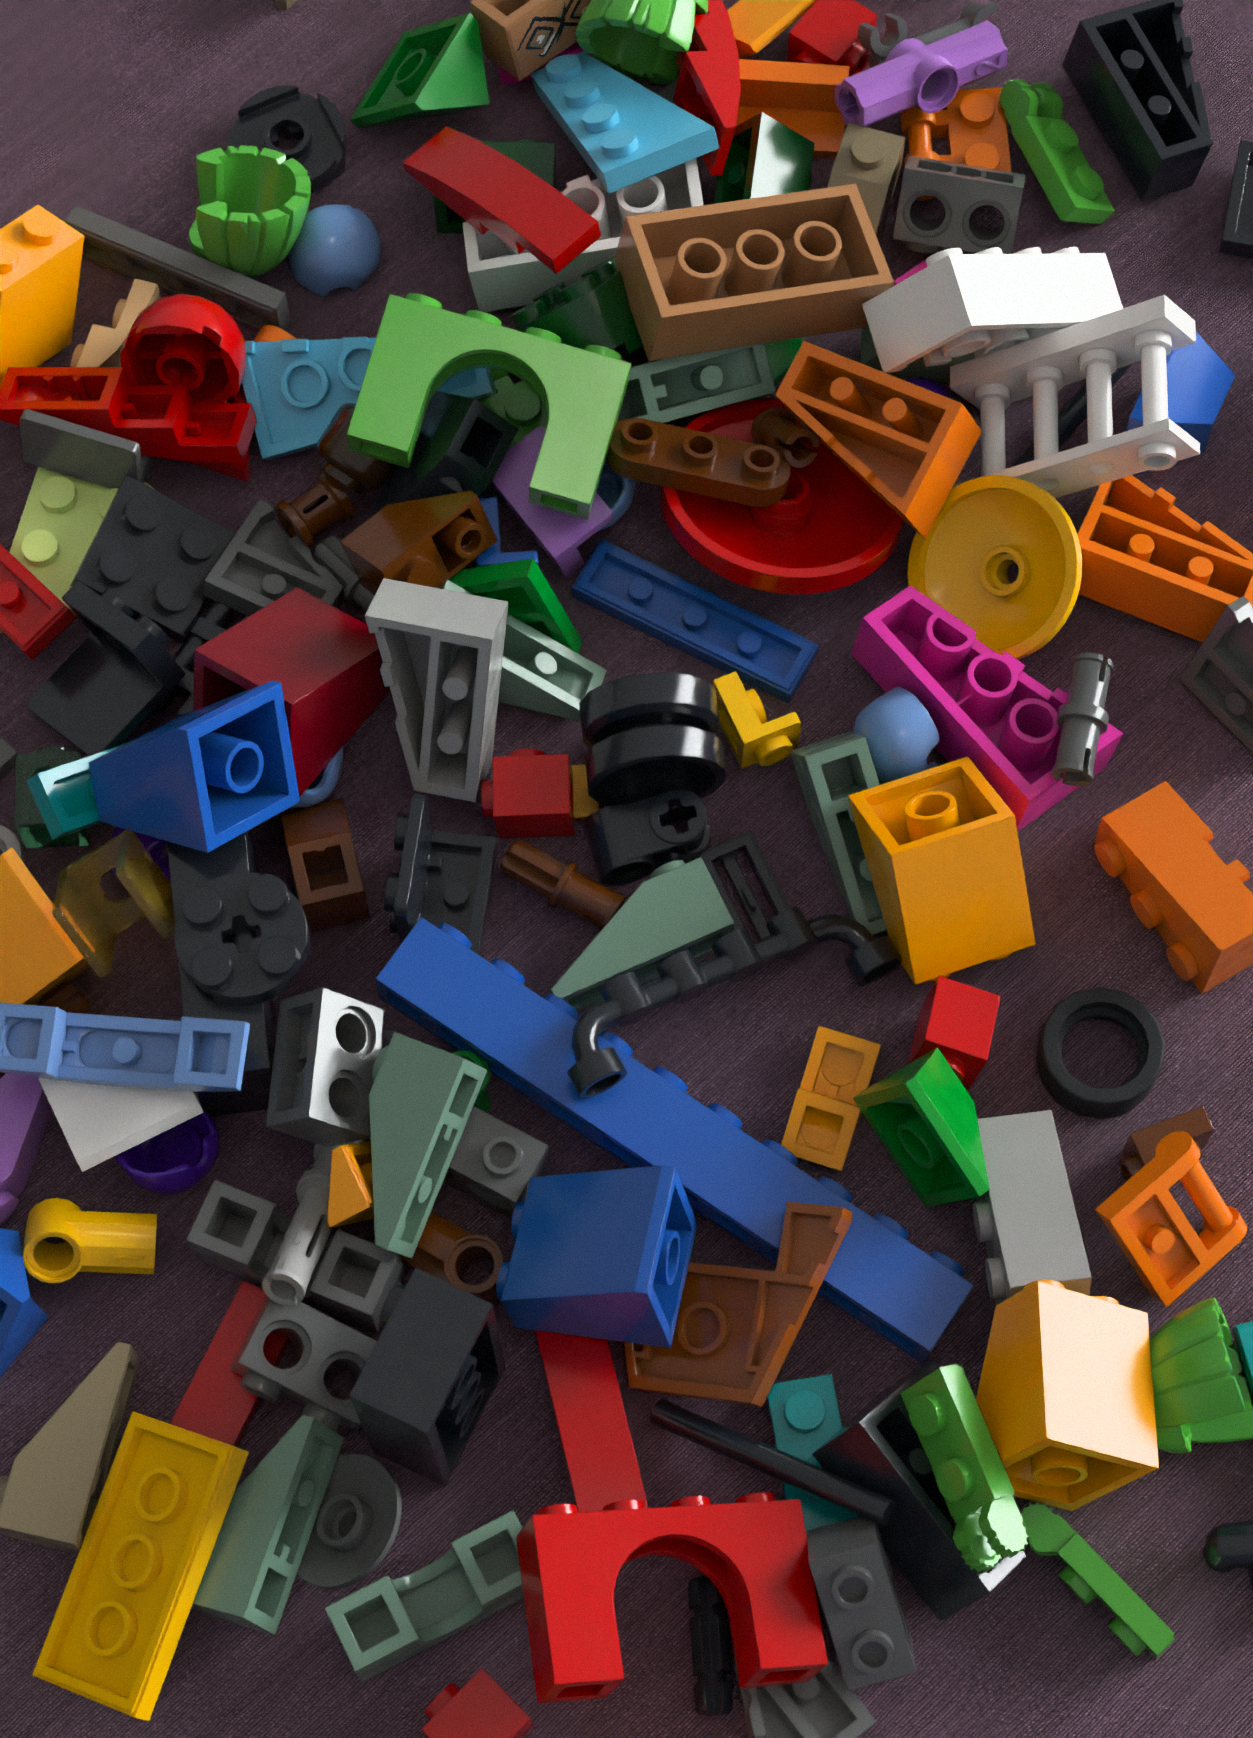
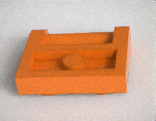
[1095,1131,1247,1307]

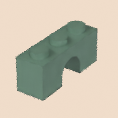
[325,1510,524,1683]

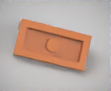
[736,59,849,158]

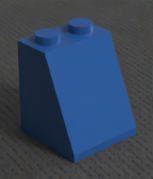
[89,680,300,853]
[496,1165,698,1348]

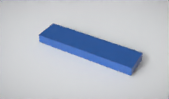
[572,539,819,704]

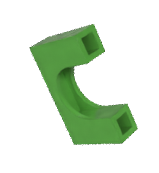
[347,293,631,520]

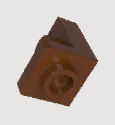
[1119,1106,1214,1190]

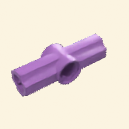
[835,21,1008,127]

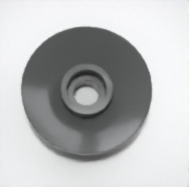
[297,1453,402,1589]

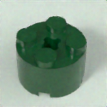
[511,258,643,354]

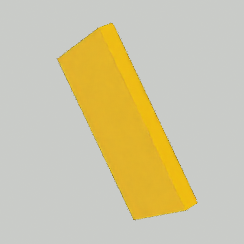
[32,1411,249,1721]

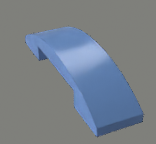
[0,1003,250,1092]

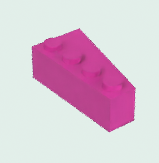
[851,585,1123,832]

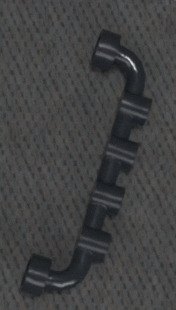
[567,907,902,1099]

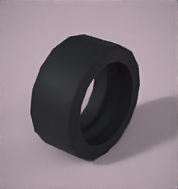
[1036,987,1165,1119]

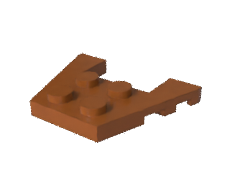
[624,1201,853,1407]

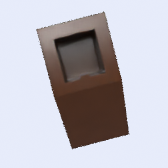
[340,491,498,595]
[281,798,371,932]

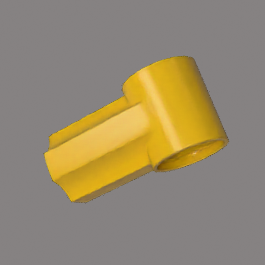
[23,1198,157,1284]

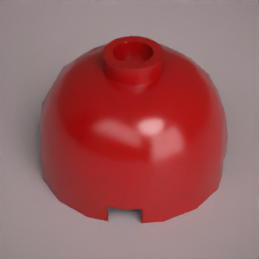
[120,294,246,403]

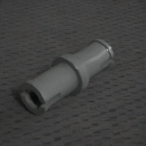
[1052,652,1114,786]

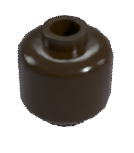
[317,403,396,495]

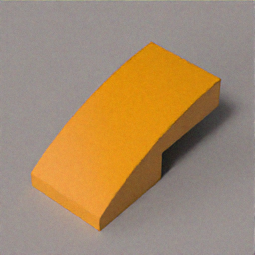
[781,1026,882,1171]

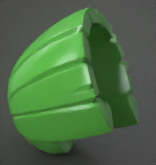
[575,0,708,85]
[189,145,311,277]
[1149,1297,1253,1454]

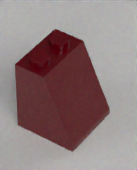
[193,587,390,797]

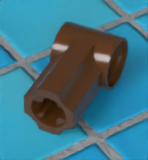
[399,1211,507,1306]

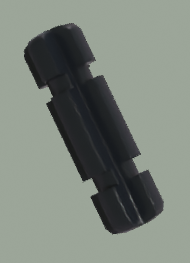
[688,1576,733,1716]

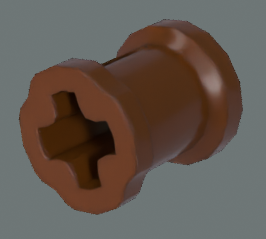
[274,471,356,548]

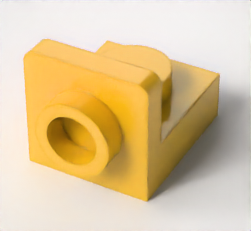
[713,671,801,769]

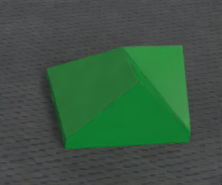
[350,13,490,127]
[853,1047,990,1207]

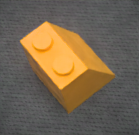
[0,205,84,388]
[848,756,1036,985]
[0,847,89,1005]
[976,1280,1159,1511]

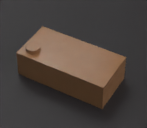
[614,184,894,361]

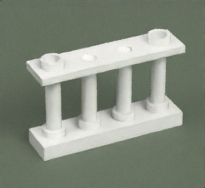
[950,295,1200,498]

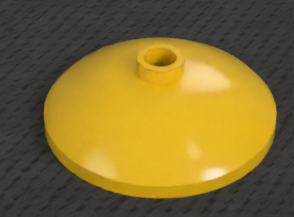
[907,475,1082,660]

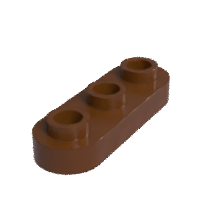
[606,418,791,507]

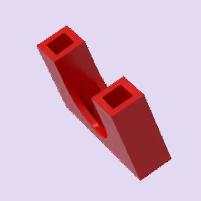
[516,1492,828,1704]

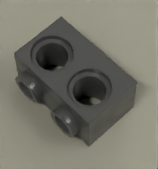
[893,156,1026,254]
[266,988,384,1147]
[443,1106,551,1219]
[229,1296,377,1433]
[807,1516,916,1691]

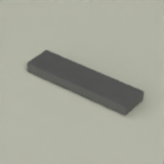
[65,205,292,332]

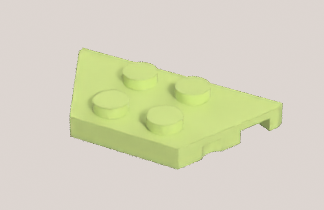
[0,466,155,634]

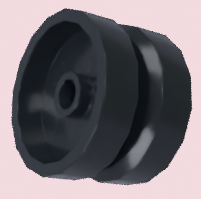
[579,672,726,807]

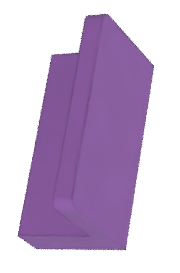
[491,427,613,578]

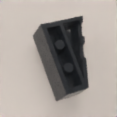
[1062,0,1213,202]
[812,1357,1026,1622]

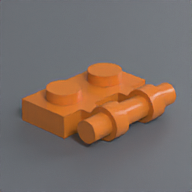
[900,87,1012,201]

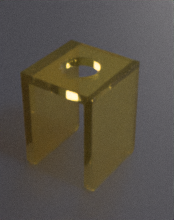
[52,830,175,979]

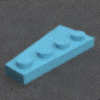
[530,52,720,194]
[242,337,497,461]

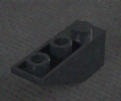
[369,391,519,519]

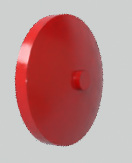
[660,399,904,595]

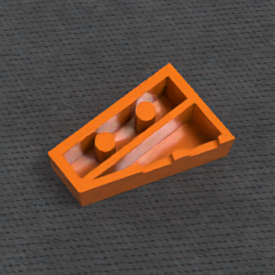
[775,341,982,540]
[1077,475,1253,643]
[1094,781,1253,994]

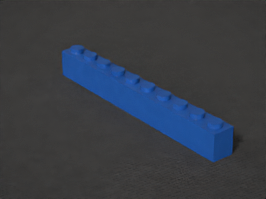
[376,917,974,1364]

